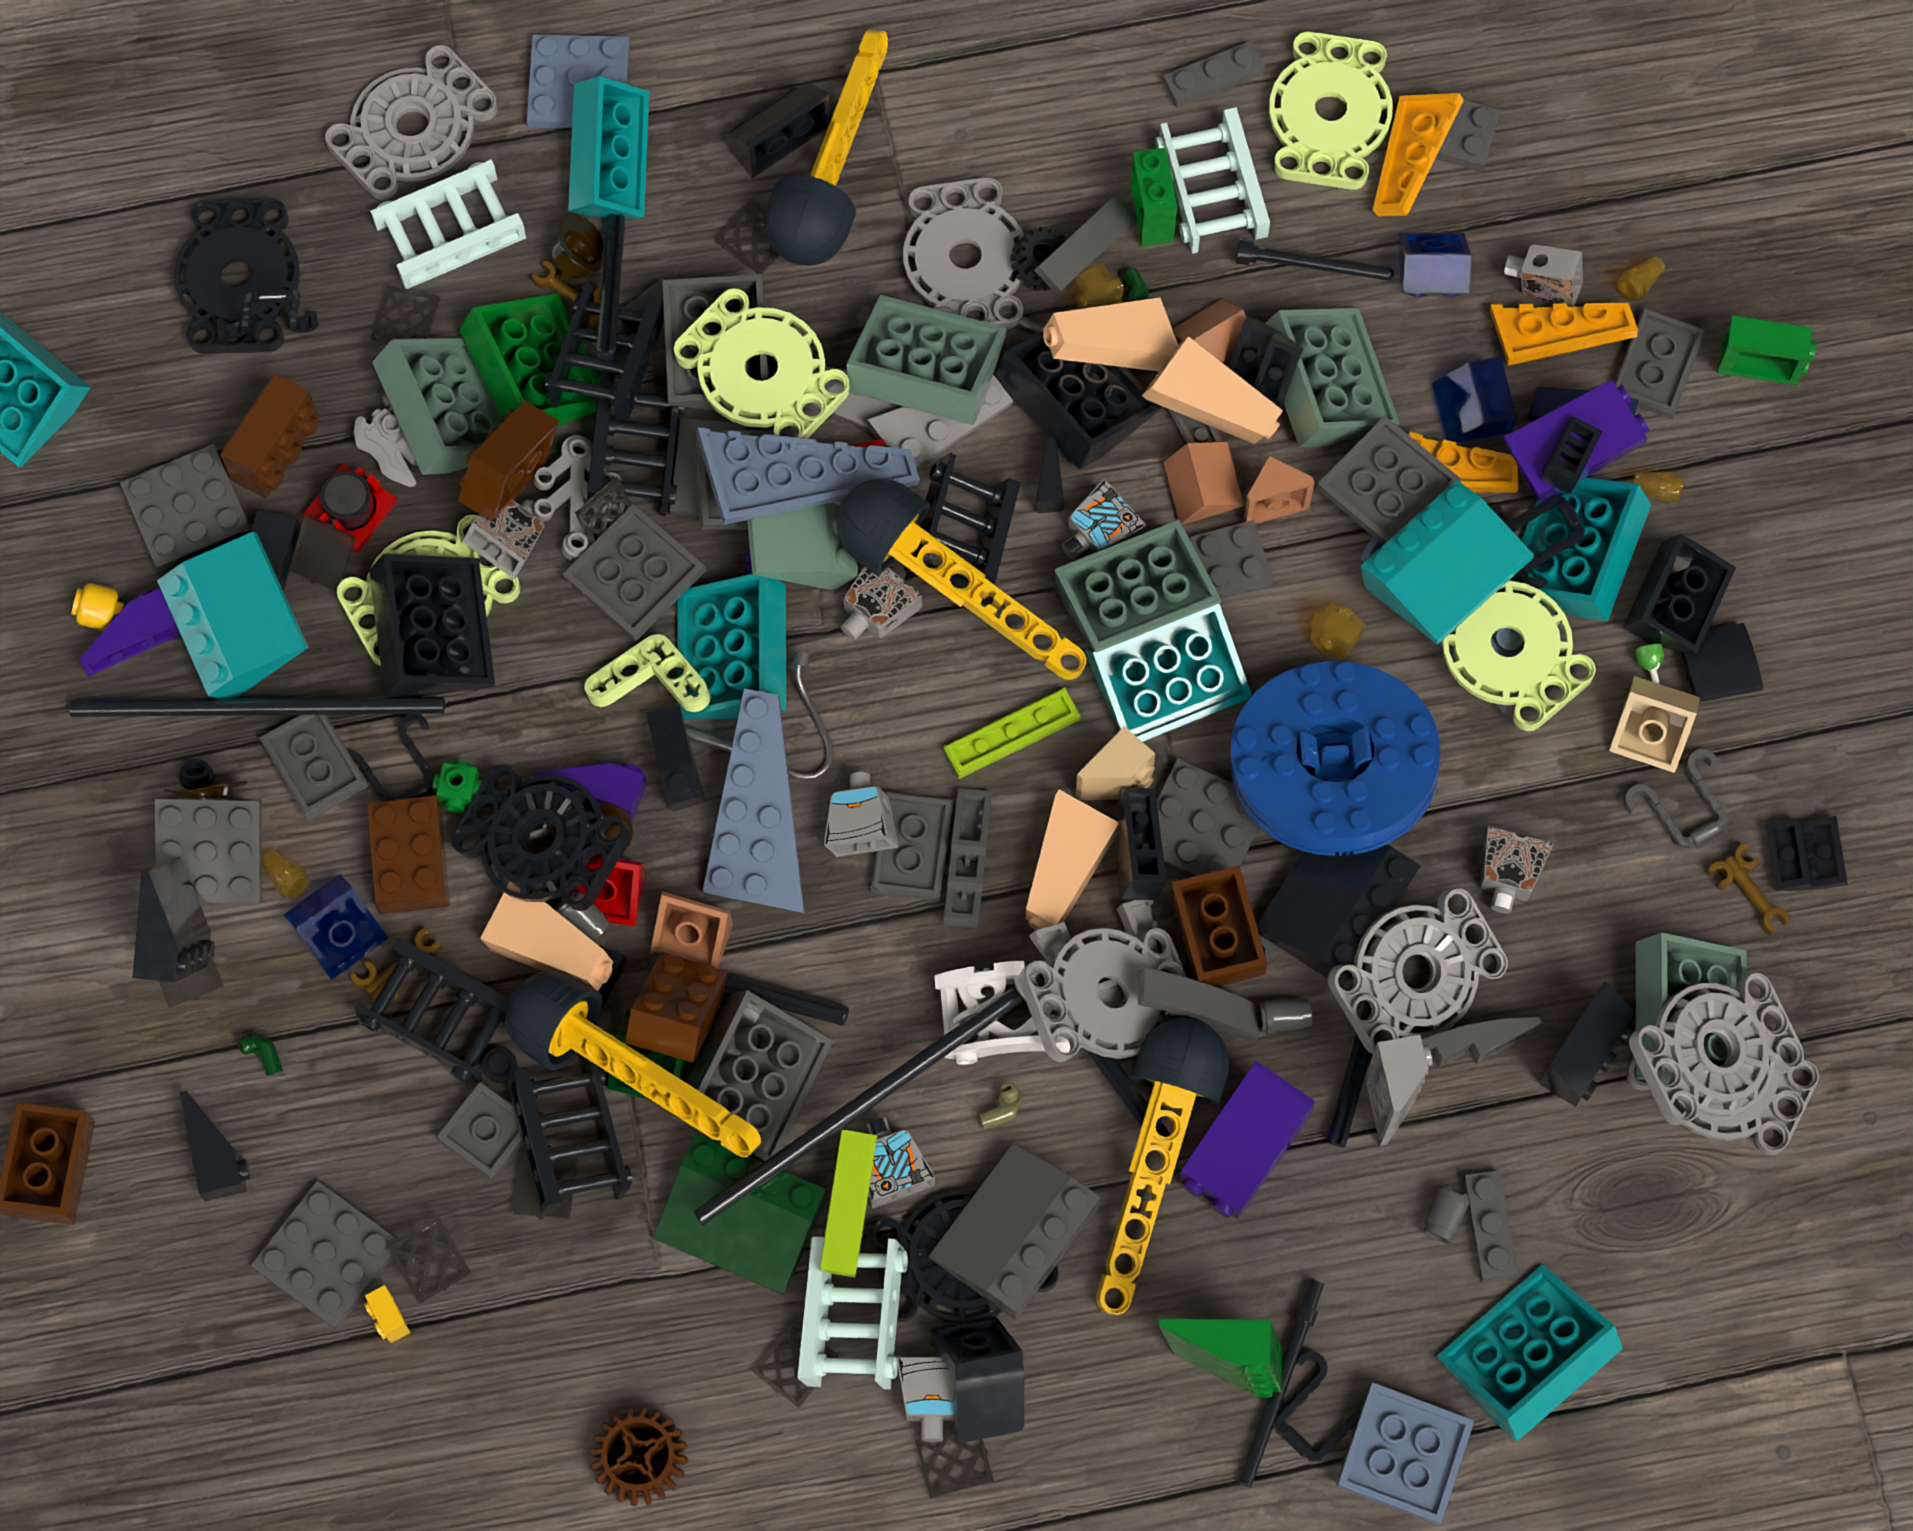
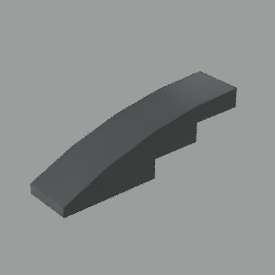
[1034,195,1137,295]
[944,788,992,928]
[1138,967,1260,1041]
[1422,1017,1542,1067]

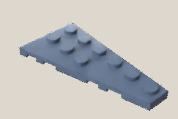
[696,427,920,525]
[703,688,805,913]

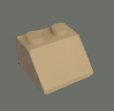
[1609,676,1700,773]
[1076,726,1155,801]

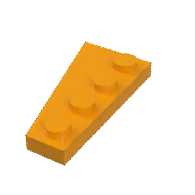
[1373,93,1464,216]
[1490,303,1638,366]
[1408,432,1519,493]

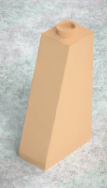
[1043,297,1178,371]
[1142,337,1283,444]
[1025,789,1119,930]
[480,882,613,991]

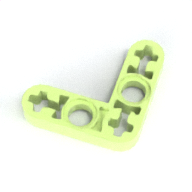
[585,634,710,712]

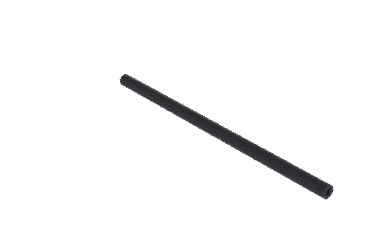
[69,697,445,717]
[693,988,1022,1226]

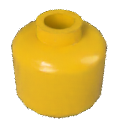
[71,583,124,631]

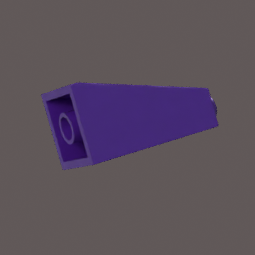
[1504,380,1649,503]
[1179,1061,1315,1220]

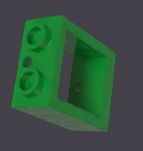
[1130,147,1177,247]
[1717,315,1817,386]

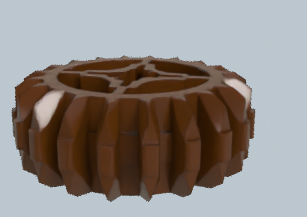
[590,1407,688,1507]

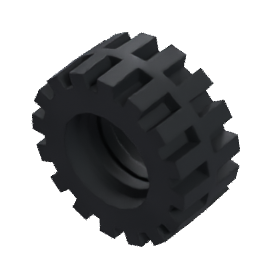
[1010,227,1066,291]

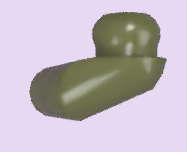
[978,1083,1022,1130]

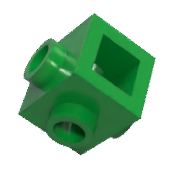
[433,761,484,813]

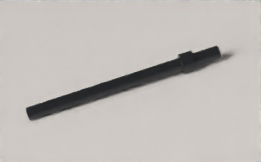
[1238,1280,1324,1488]

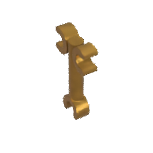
[532,261,602,329]
[1706,843,1790,935]
[350,928,442,1013]

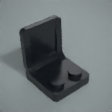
[931,1316,1024,1443]

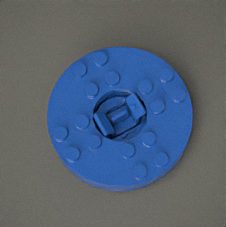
[1231,661,1440,856]

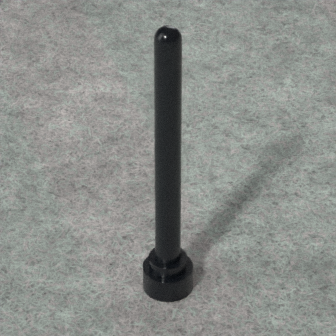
[1236,238,1394,280]

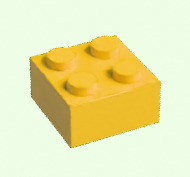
[364,1285,411,1343]

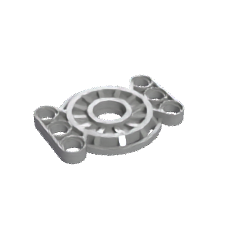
[325,45,498,200]
[903,177,1024,330]
[1328,889,1508,1054]
[1019,928,1187,1062]
[1629,973,1804,1126]
[1626,1025,1819,1156]

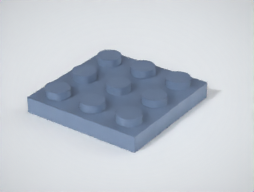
[527,35,630,128]
[1336,1382,1474,1525]

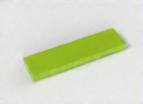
[943,688,1081,779]
[819,1130,877,1277]

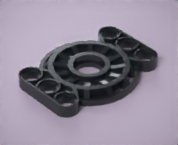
[174,199,300,354]
[452,764,631,911]
[872,1189,1058,1323]

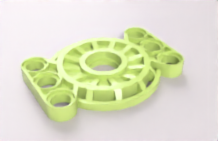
[1269,32,1393,190]
[674,288,850,439]
[337,515,521,666]
[1442,581,1596,731]

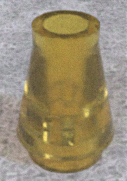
[1617,256,1665,301]
[1633,471,1684,504]
[262,850,310,900]

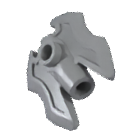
[354,395,417,487]

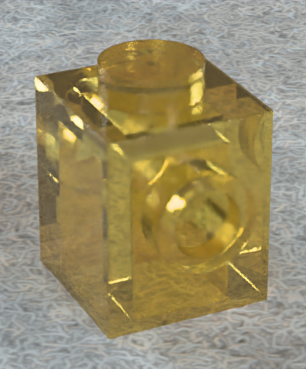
[1073,262,1124,309]
[1309,602,1365,661]

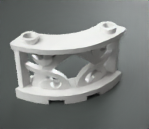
[934,960,1083,1065]

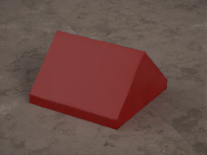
[574,855,646,926]

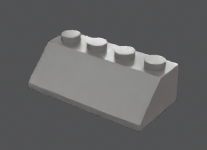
[1364,1034,1432,1146]

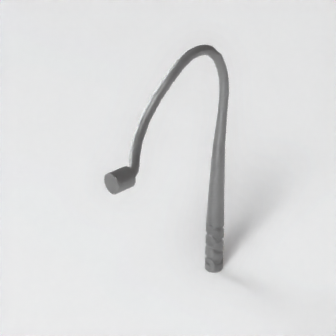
[686,651,833,780]

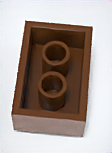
[220,373,319,499]
[458,400,559,522]
[367,795,450,915]
[1170,866,1267,987]
[625,953,728,1062]
[0,1103,95,1225]

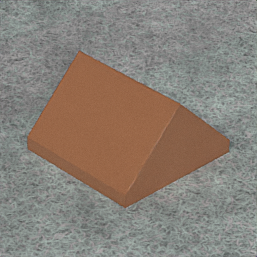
[1172,299,1247,367]
[1163,442,1245,525]
[1243,456,1315,524]
[650,892,733,969]

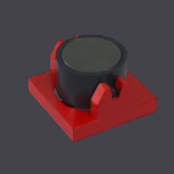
[303,463,398,554]

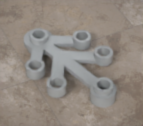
[533,435,622,562]

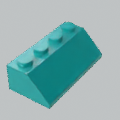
[568,76,650,219]

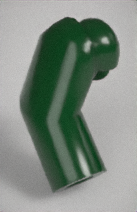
[1121,268,1149,303]
[238,1033,283,1076]

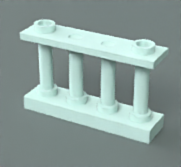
[1155,107,1270,254]
[371,160,526,290]
[797,1237,908,1389]

